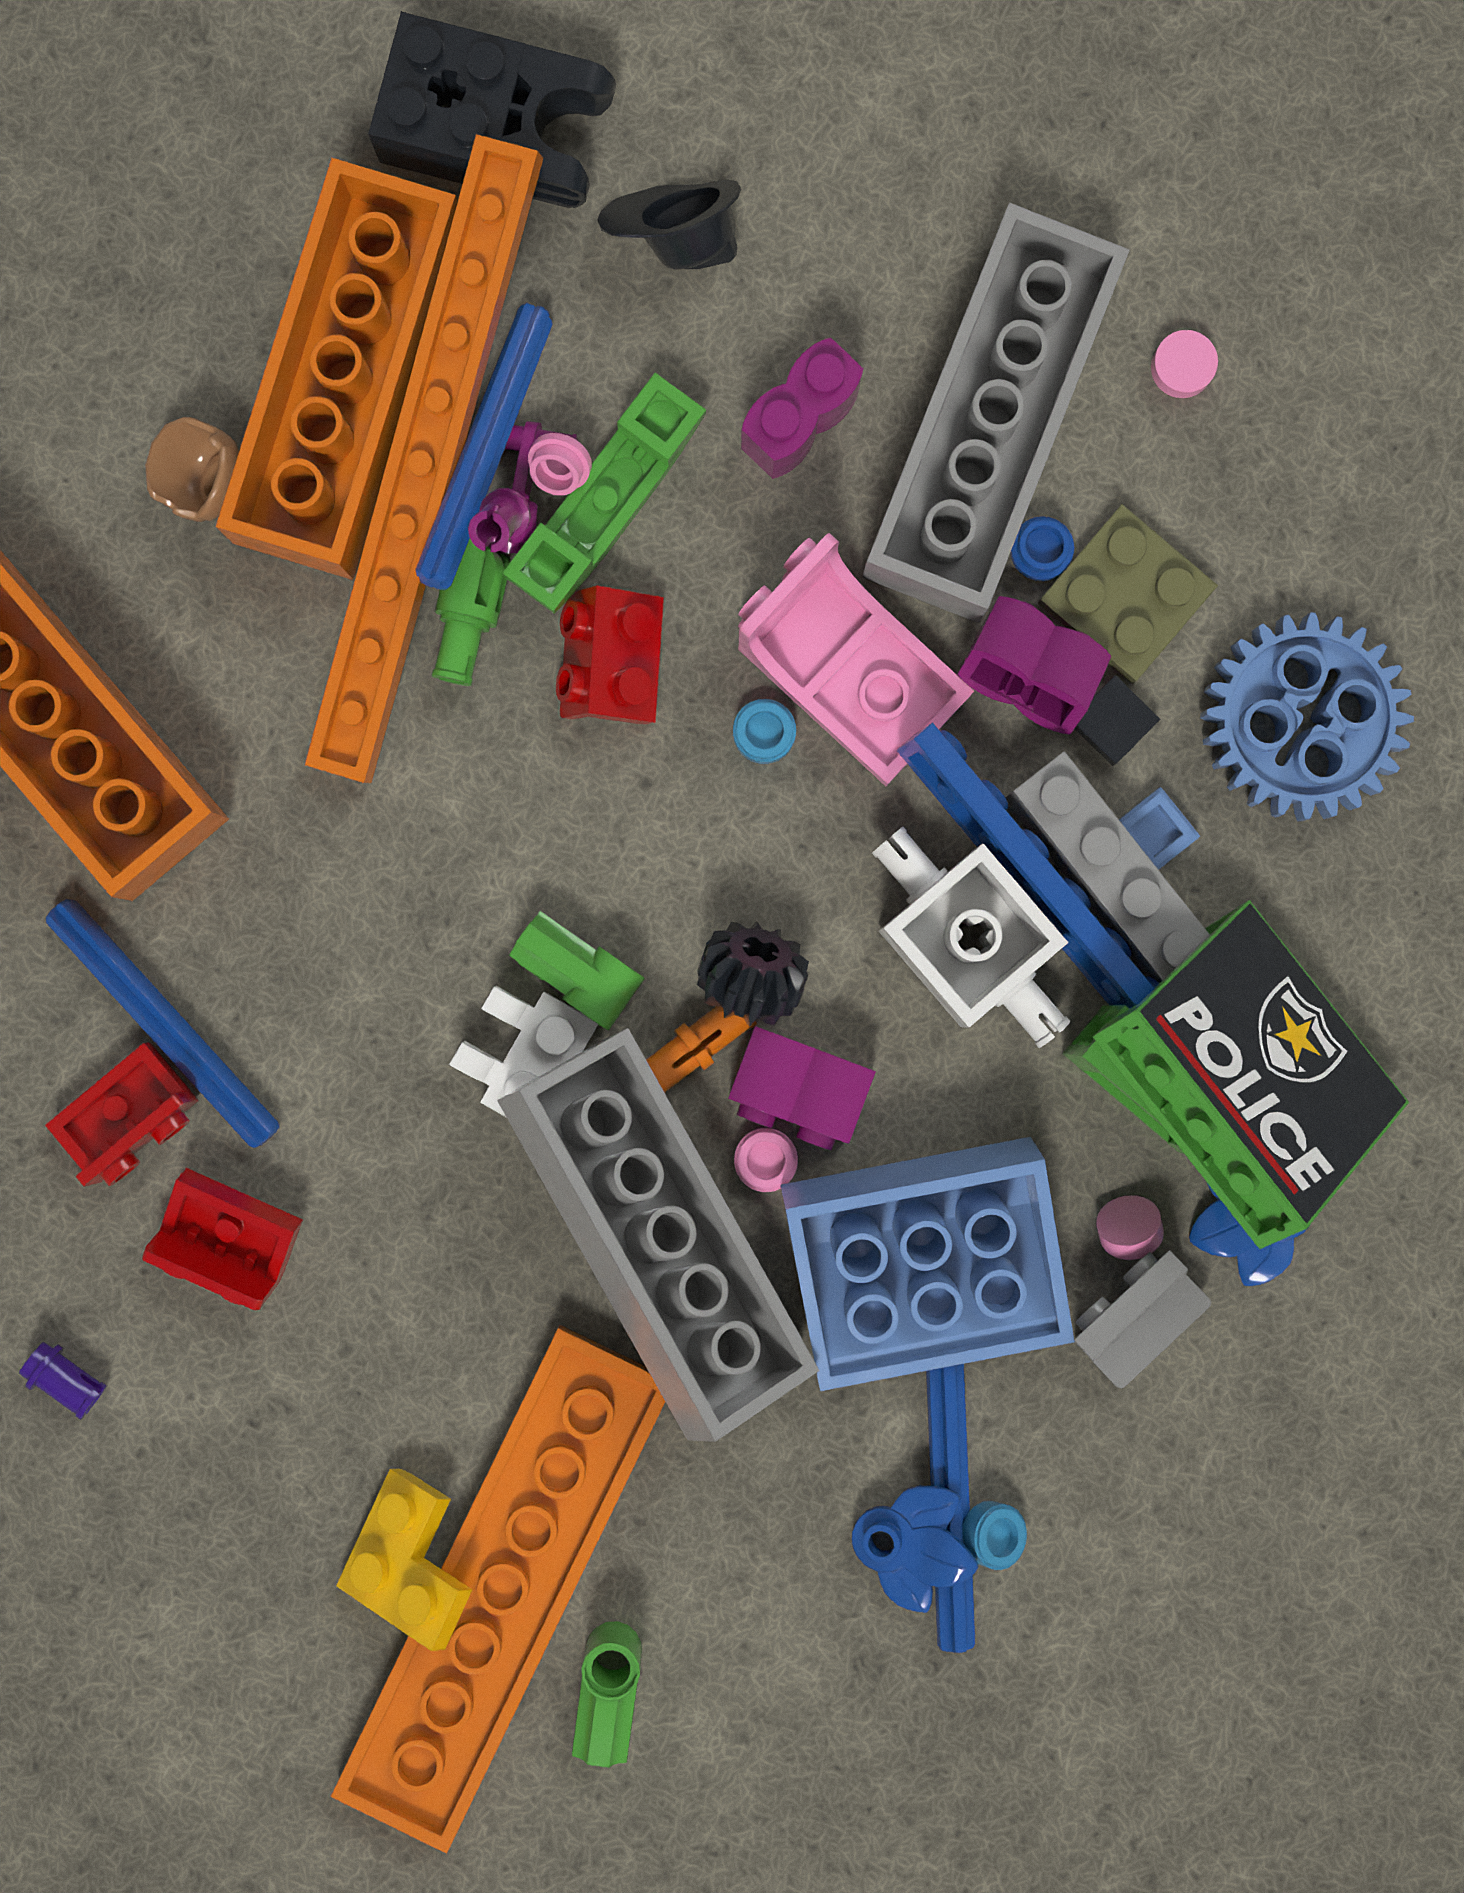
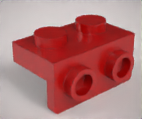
[556,585,664,724]
[45,1042,199,1187]
[142,1168,303,1310]

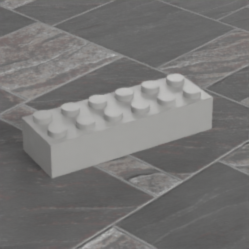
[862,202,1130,623]
[497,1028,820,1442]

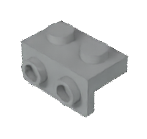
[1074,1250,1211,1389]

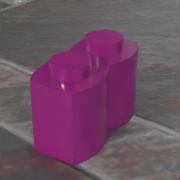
[741,338,864,479]
[957,596,1112,735]
[728,1026,876,1151]

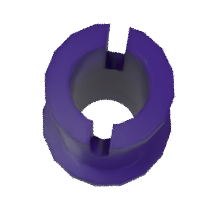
[19,1342,107,1420]

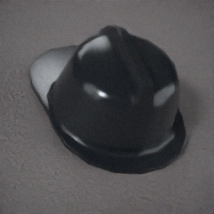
[597,179,742,270]

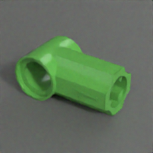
[509,911,645,1031]
[572,1621,642,1768]

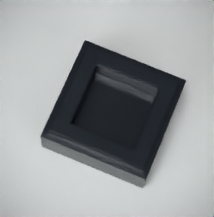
[1074,675,1161,766]

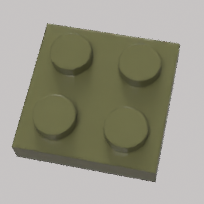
[1038,504,1218,684]

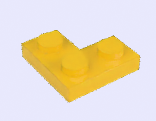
[336,1469,472,1651]

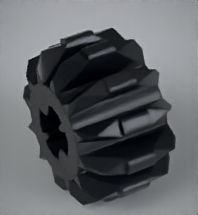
[697,922,809,1027]

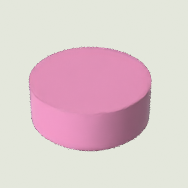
[1151,330,1218,398]
[734,1127,798,1192]
[1096,1195,1164,1260]

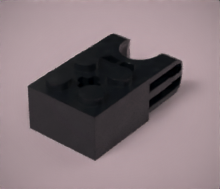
[368,11,616,208]

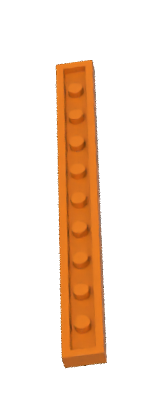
[305,134,543,783]

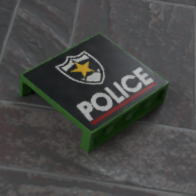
[1092,900,1409,1249]

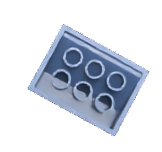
[780,1137,1075,1391]

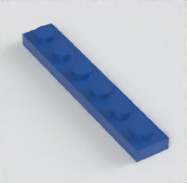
[896,722,1160,1009]

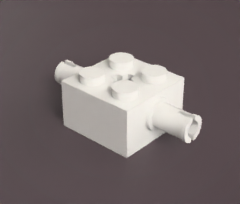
[872,826,1070,1048]

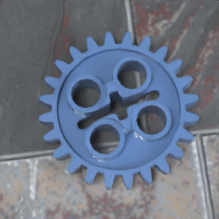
[1200,612,1414,821]

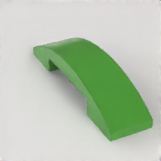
[502,373,706,614]

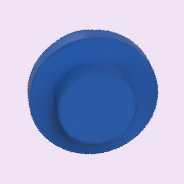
[1010,516,1074,581]

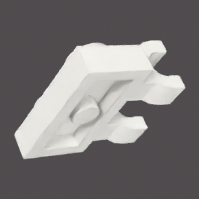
[449,985,598,1117]

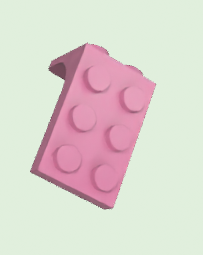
[738,533,974,786]

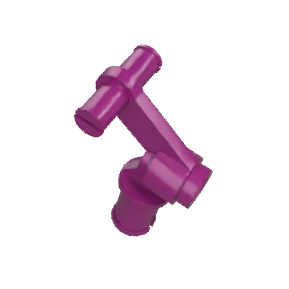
[468,421,578,553]

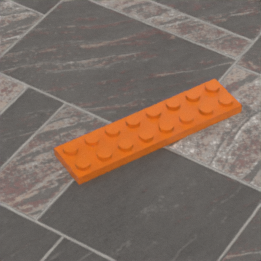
[331,1325,665,1854]

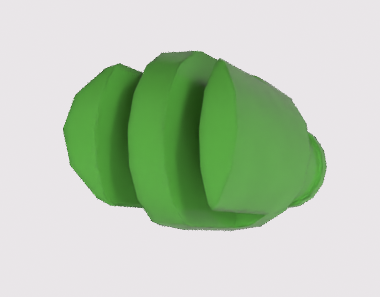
[431,539,511,686]

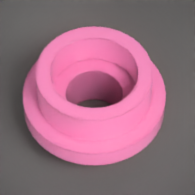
[528,433,592,495]

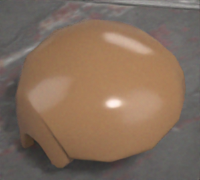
[145,417,239,522]

